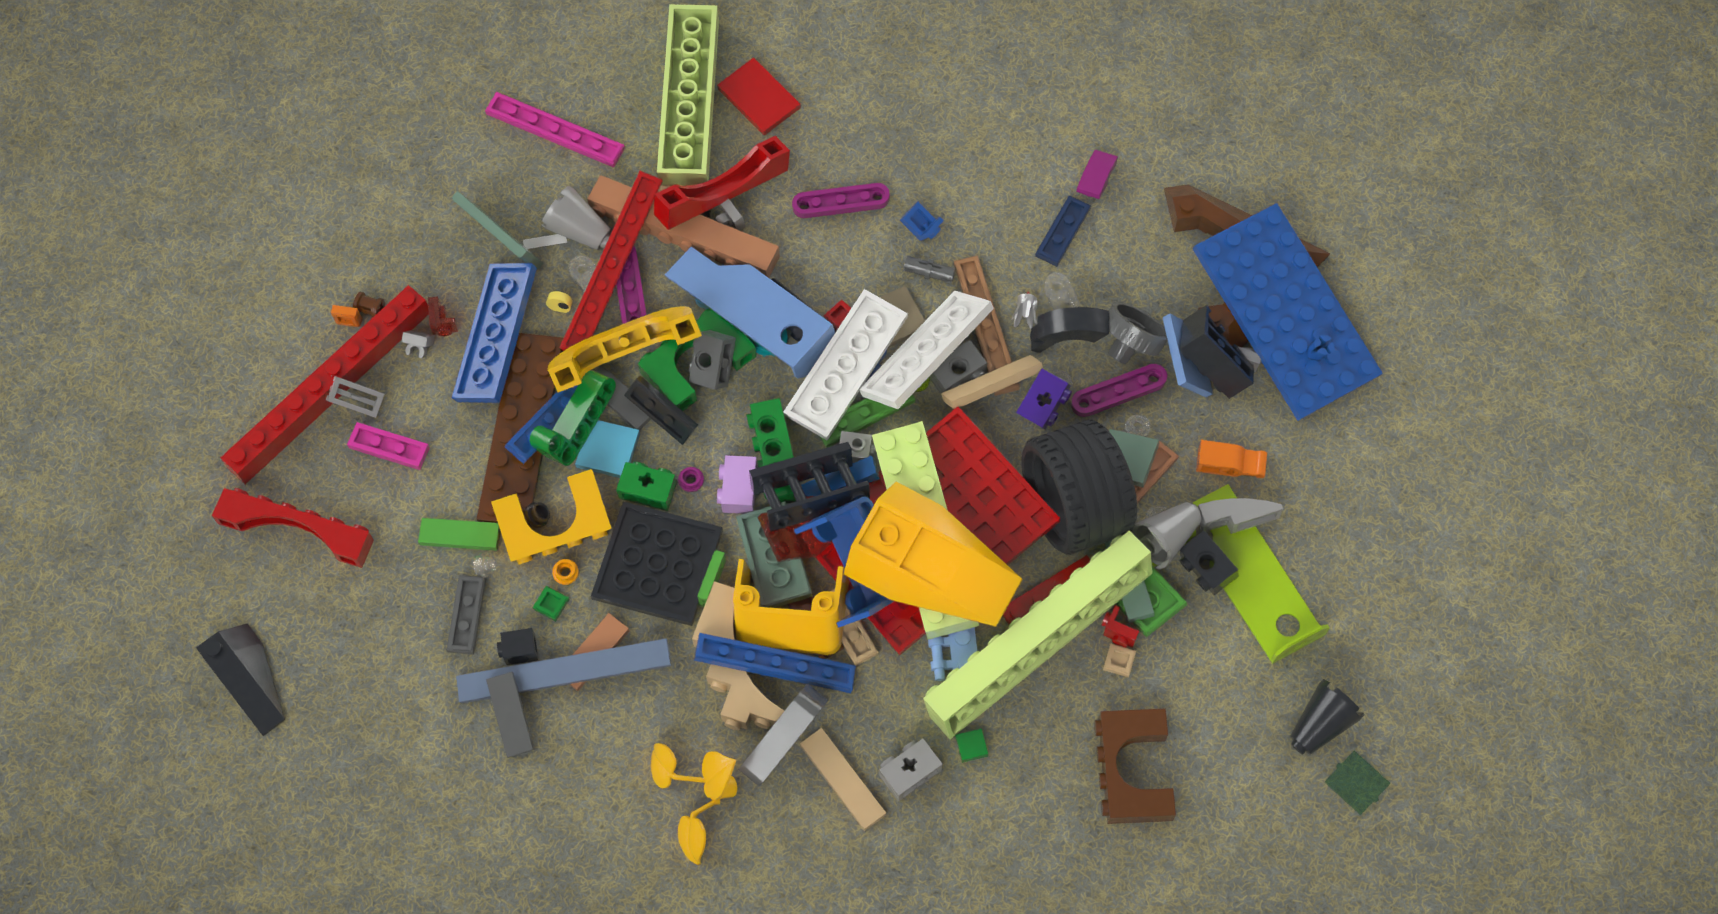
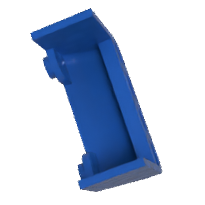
[794,497,894,628]

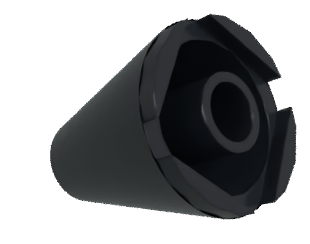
[1290,679,1364,755]

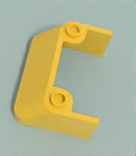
[733,559,850,655]

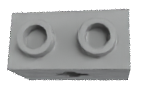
[879,739,943,802]

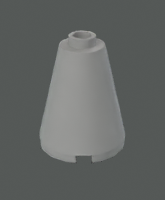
[541,186,611,250]
[1131,502,1201,569]

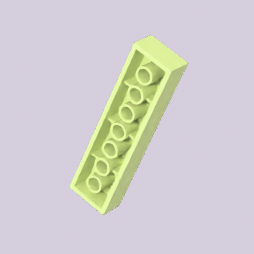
[657,4,719,186]
[872,421,979,640]

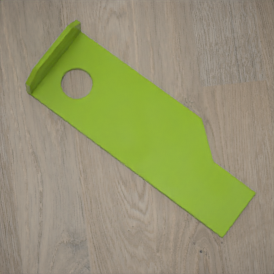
[1193,484,1330,664]

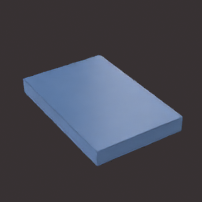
[1163,314,1213,397]

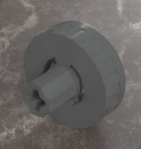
[1108,301,1168,364]

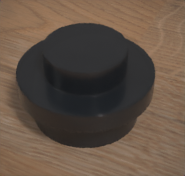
[525,502,550,528]

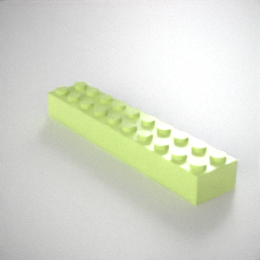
[923,530,1152,740]

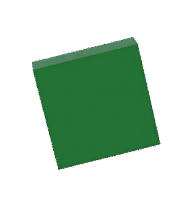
[532,586,569,622]
[955,729,988,763]

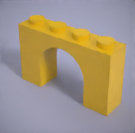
[491,469,612,565]

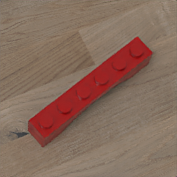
[654,135,790,230]
[212,488,374,568]

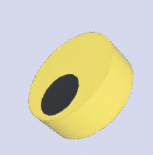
[546,291,573,313]

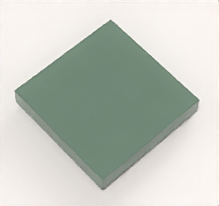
[1109,429,1159,488]

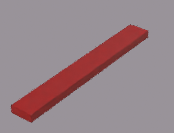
[559,171,663,351]

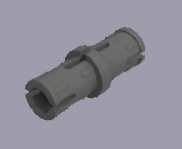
[903,256,956,284]

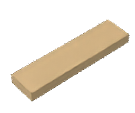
[941,355,1043,409]
[800,728,886,831]

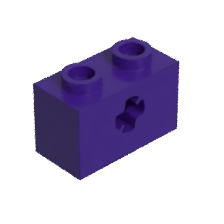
[1016,368,1072,430]

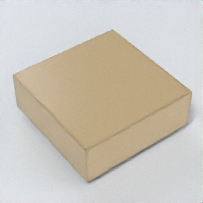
[1103,643,1136,678]

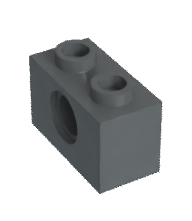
[689,330,736,390]
[929,340,987,393]

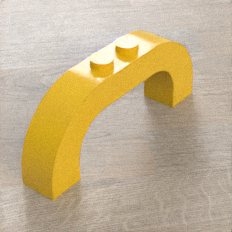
[548,306,702,392]

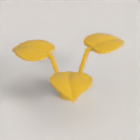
[651,743,737,865]

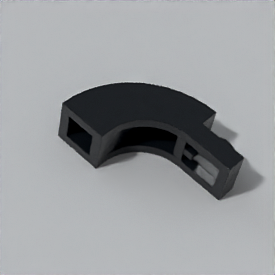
[1030,307,1109,353]

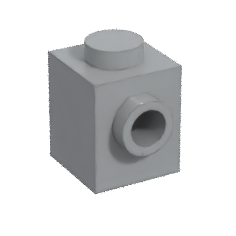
[839,431,876,463]

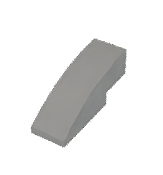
[1198,498,1283,534]

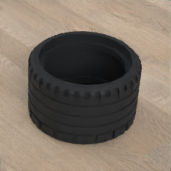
[1021,419,1138,555]

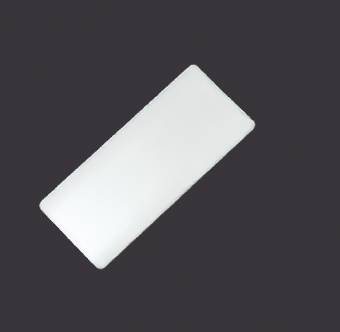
[523,234,567,249]

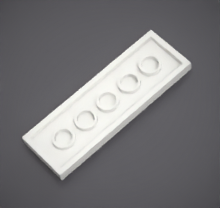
[783,289,908,440]
[859,291,994,409]

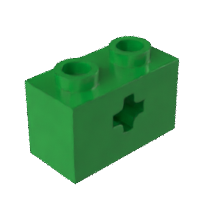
[616,462,677,511]

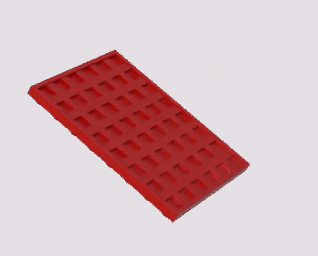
[799,407,1061,656]

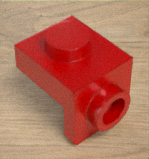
[1101,605,1139,648]

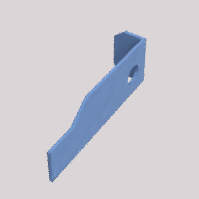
[665,247,835,379]

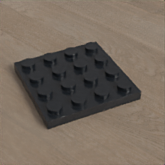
[591,501,723,626]

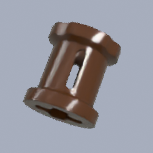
[353,291,385,317]

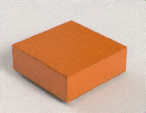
[331,305,362,327]

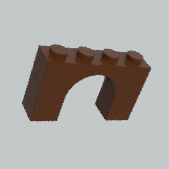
[1094,708,1176,824]

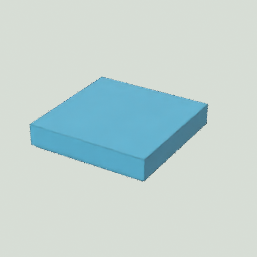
[575,420,640,478]

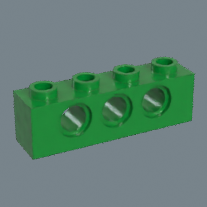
[746,398,796,503]

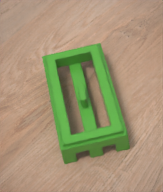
[697,550,726,607]

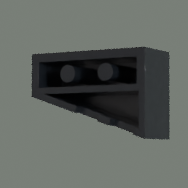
[1180,305,1254,399]

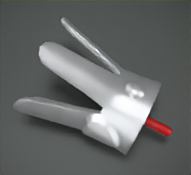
[1011,292,1038,329]

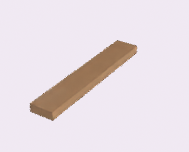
[954,255,1020,396]

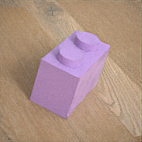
[717,455,757,514]

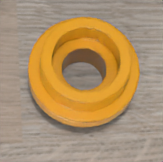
[552,559,579,585]

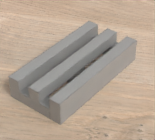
[326,376,385,418]

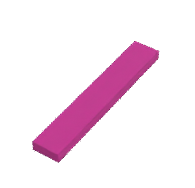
[485,92,625,168]

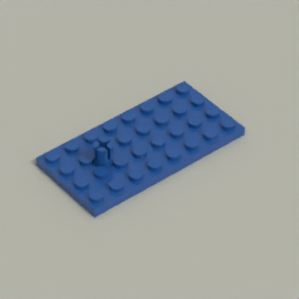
[1192,203,1383,421]

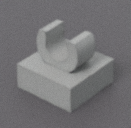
[715,199,746,231]
[402,330,435,358]

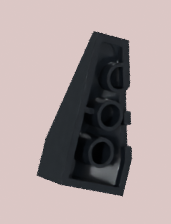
[196,623,285,736]

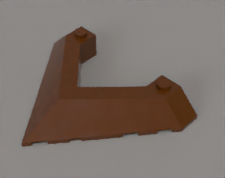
[1164,184,1330,348]

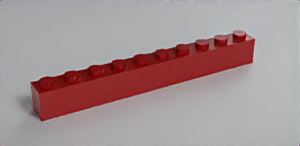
[220,285,431,485]

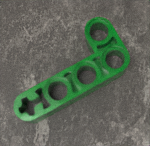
[530,370,616,466]

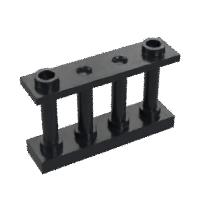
[749,442,870,532]

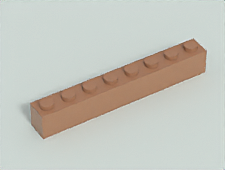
[587,175,780,278]

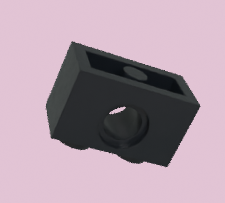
[1179,531,1239,595]

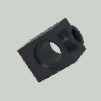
[497,628,538,665]

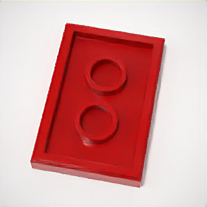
[717,57,801,136]

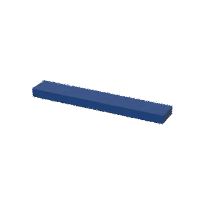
[694,633,856,693]

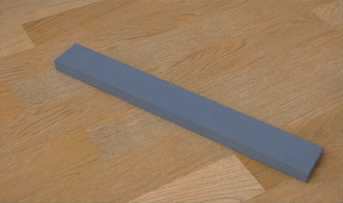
[456,638,672,704]

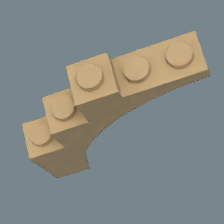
[692,581,803,736]

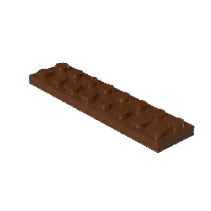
[477,333,564,525]

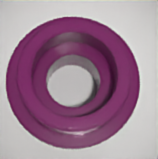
[678,467,704,492]

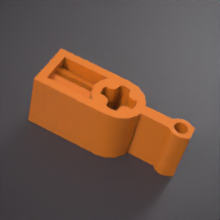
[1196,440,1267,478]

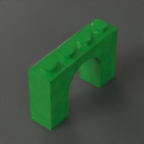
[638,308,757,411]

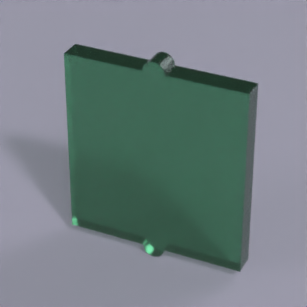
[1324,751,1390,815]

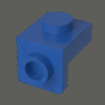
[900,202,944,241]

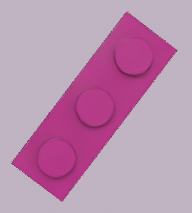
[347,422,430,470]

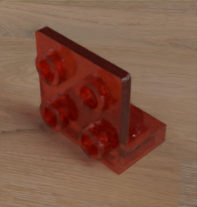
[758,496,833,562]

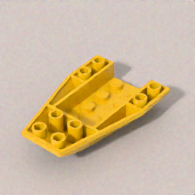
[844,481,1023,627]

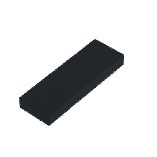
[624,376,698,445]

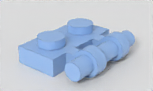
[928,627,977,681]

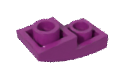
[1076,150,1118,199]

